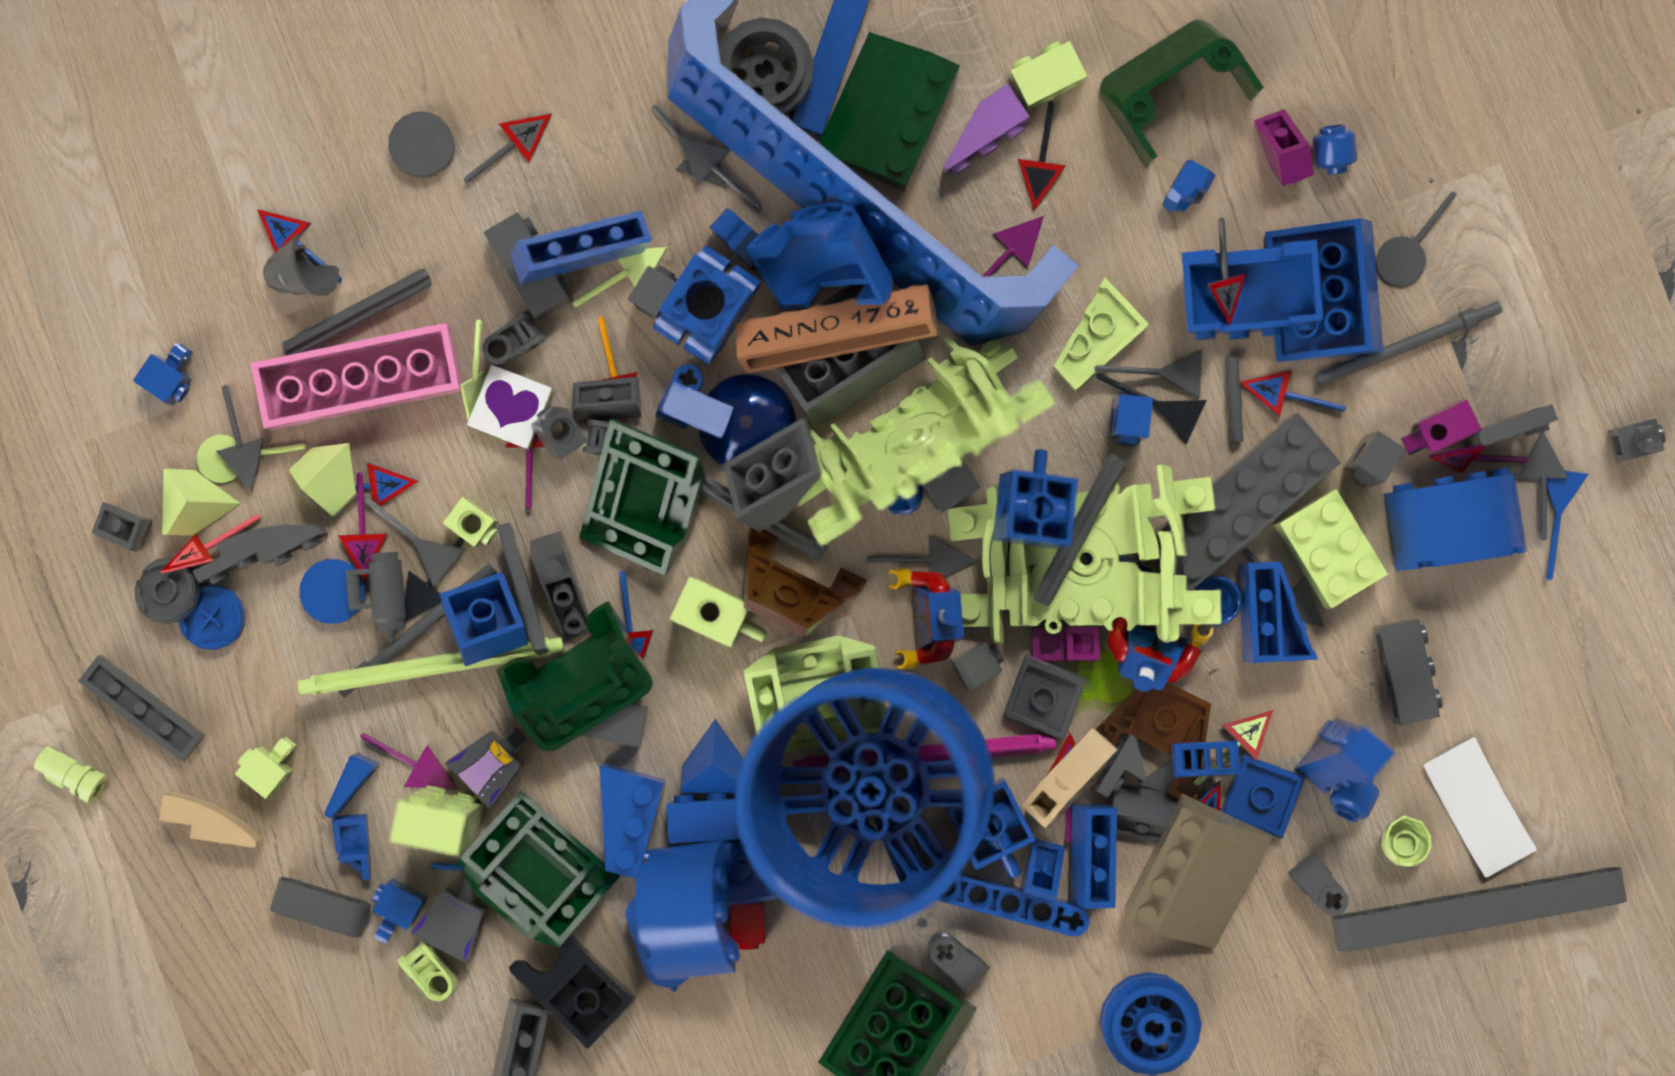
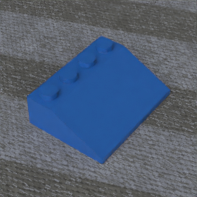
[1265,218,1384,362]

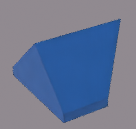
[681,719,743,793]

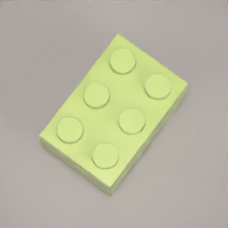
[1273,489,1388,609]

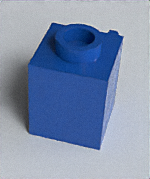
[133,343,193,405]
[372,878,428,943]

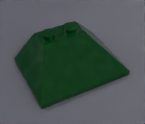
[579,419,706,576]
[458,791,620,948]

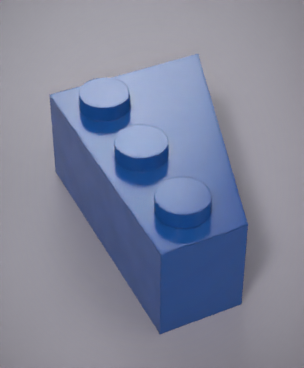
[1238,562,1318,663]

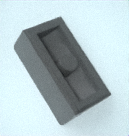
[573,377,642,423]

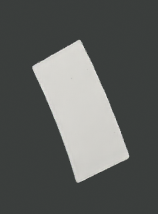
[1424,737,1536,878]

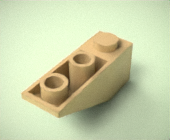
[1021,727,1118,828]

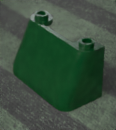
[496,601,653,751]

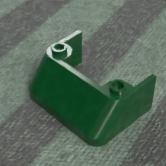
[1099,19,1264,168]

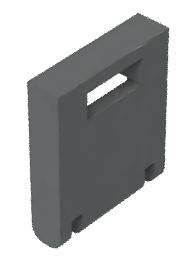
[1462,404,1558,447]

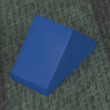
[1020,838,1065,901]

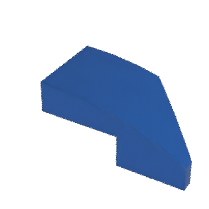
[332,814,371,880]

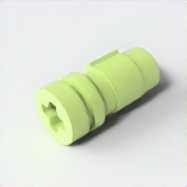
[34,746,108,804]

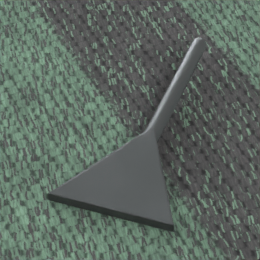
[1094,350,1202,399]
[364,496,465,587]

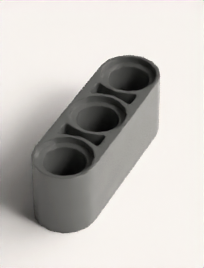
[270,877,371,937]

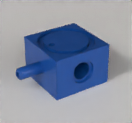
[993,449,1078,549]
[945,777,1035,879]

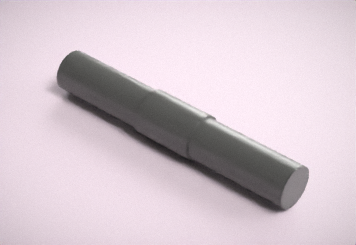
[1225,356,1244,442]

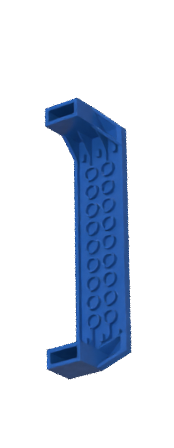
[668,0,1079,346]

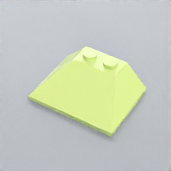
[744,636,887,753]

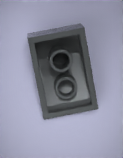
[723,418,822,532]

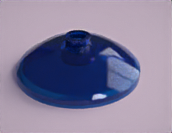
[698,374,796,466]

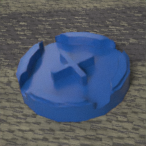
[300,559,366,624]
[178,585,246,650]

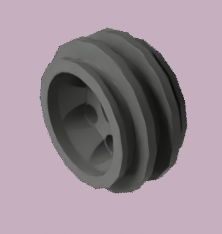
[718,17,814,116]

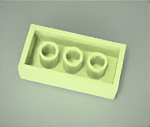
[390,785,485,855]

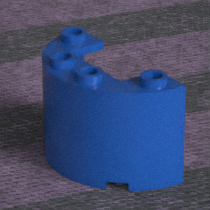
[746,202,893,310]
[1182,240,1323,340]
[1384,468,1527,571]
[635,840,740,980]

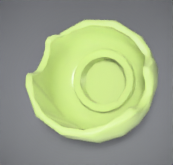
[1381,815,1432,867]

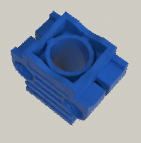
[653,245,762,366]

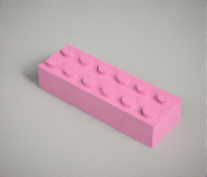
[251,323,463,430]

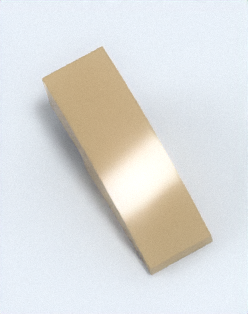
[159,792,264,848]

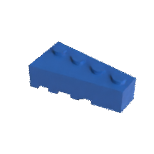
[1294,718,1395,793]

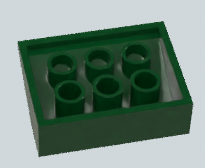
[819,32,960,192]
[818,950,977,1076]

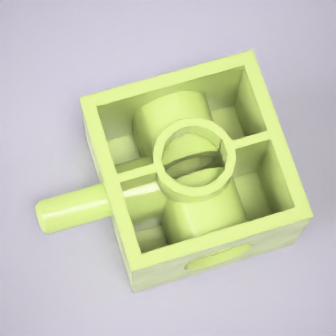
[670,577,768,648]

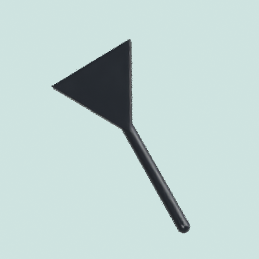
[1096,373,1207,444]

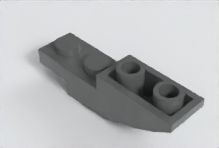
[192,525,328,586]

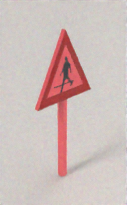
[160,514,261,573]

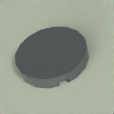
[388,111,455,178]
[135,558,200,624]

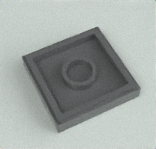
[1003,654,1088,740]

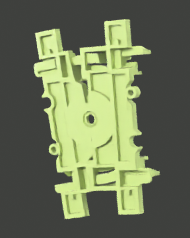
[797,336,1056,546]
[948,464,1222,643]

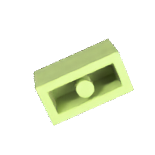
[1009,41,1087,111]

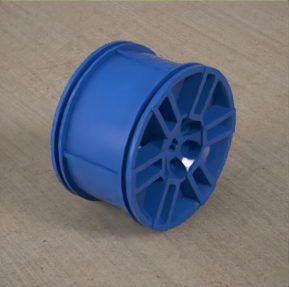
[736,668,995,928]

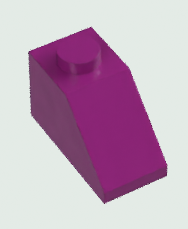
[1254,109,1314,186]

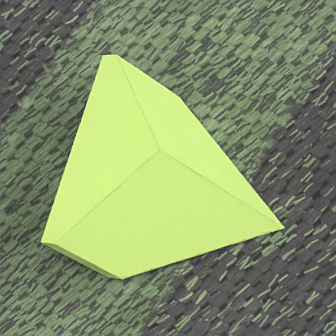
[289,443,357,517]
[162,469,241,535]

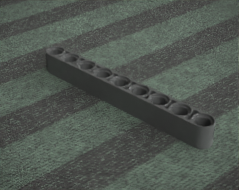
[1332,867,1627,952]

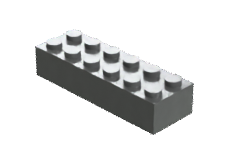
[1155,413,1341,591]

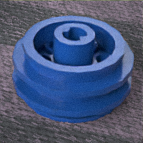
[1099,972,1202,1076]

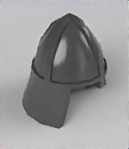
[263,234,339,296]

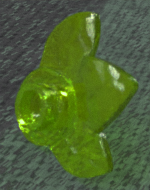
[1075,650,1132,704]

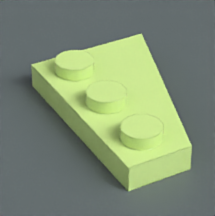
[1054,277,1149,392]

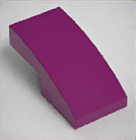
[1032,627,1100,661]

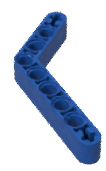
[866,783,1089,936]

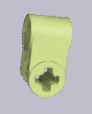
[397,939,459,1001]

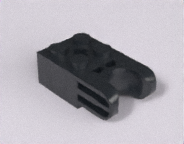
[509,934,637,1049]

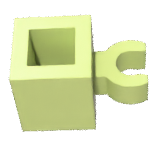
[235,737,296,799]

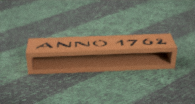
[735,285,938,374]

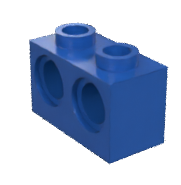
[1108,394,1153,446]

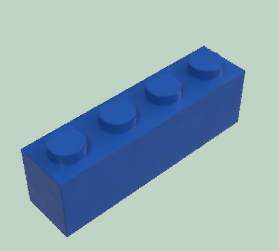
[510,210,652,284]

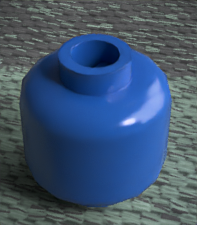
[1312,124,1357,175]
[1330,779,1379,822]

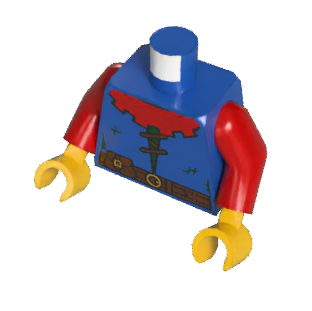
[888,568,964,669]
[1107,617,1213,691]

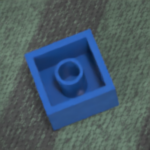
[439,572,528,667]

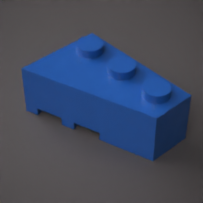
[600,763,666,879]

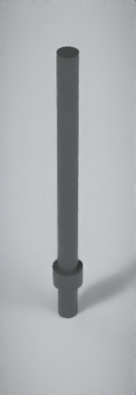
[1314,301,1503,387]
[338,563,498,698]

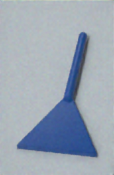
[1546,470,1589,580]

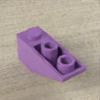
[942,84,1029,175]

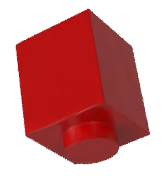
[731,901,766,950]

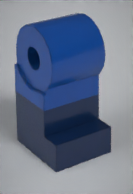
[709,208,759,270]

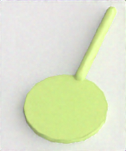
[197,435,307,483]

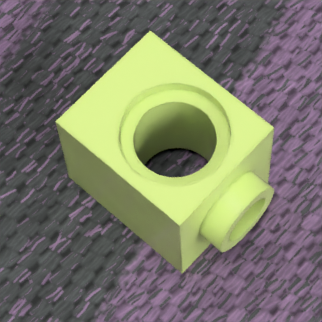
[443,497,498,547]

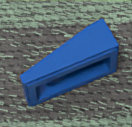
[1171,741,1240,778]
[324,753,380,819]

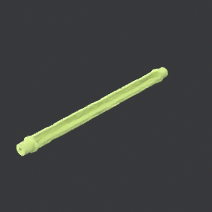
[298,637,564,695]

